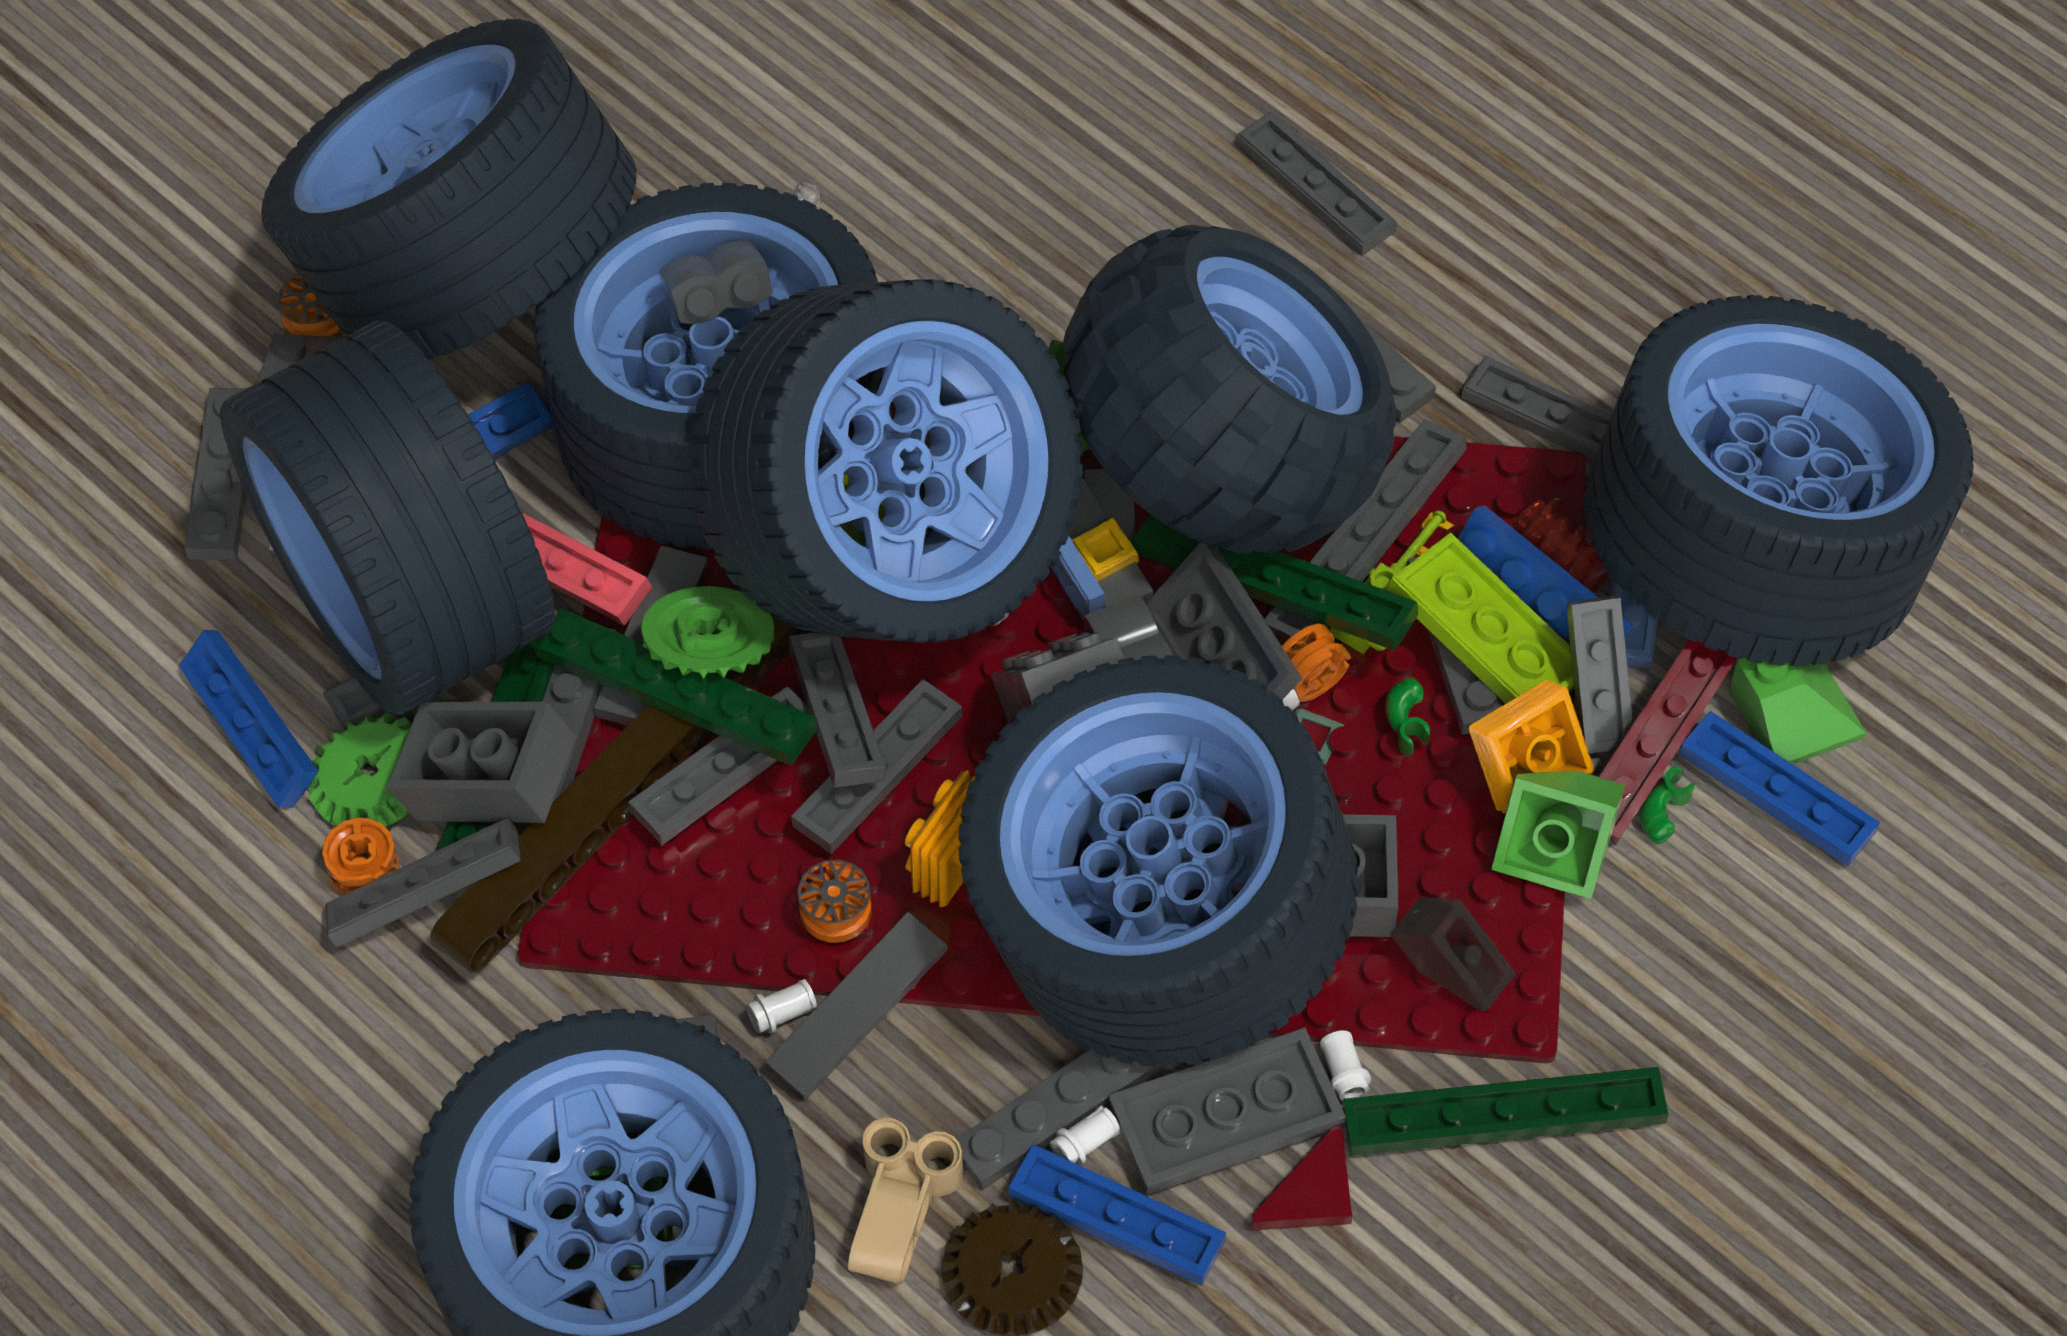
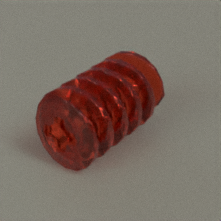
[1511,497,1610,594]

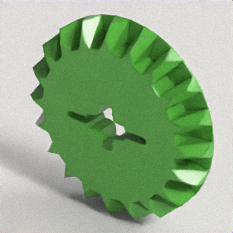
[641,586,774,679]
[308,712,412,827]

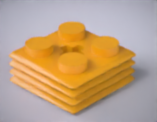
[1469,680,1594,814]
[905,770,976,908]

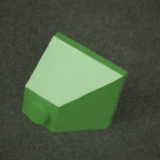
[1729,657,1866,765]
[1491,770,1625,899]

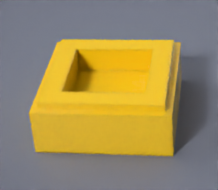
[1072,517,1139,581]

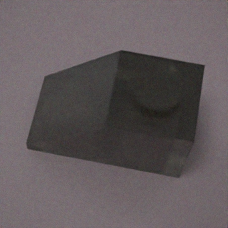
[1390,897,1516,1011]

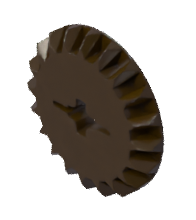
[942,1200,1083,1336]

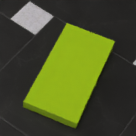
[1385,532,1575,704]

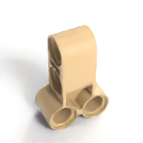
[848,1118,964,1285]

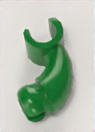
[1385,677,1430,755]
[1639,766,1695,843]

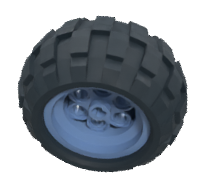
[1063,225,1396,554]

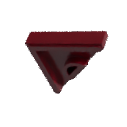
[1251,1126,1352,1230]

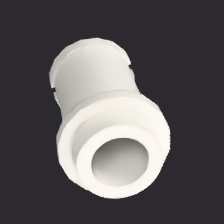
[746,979,817,1034]
[1320,1031,1371,1101]
[1050,1105,1120,1166]

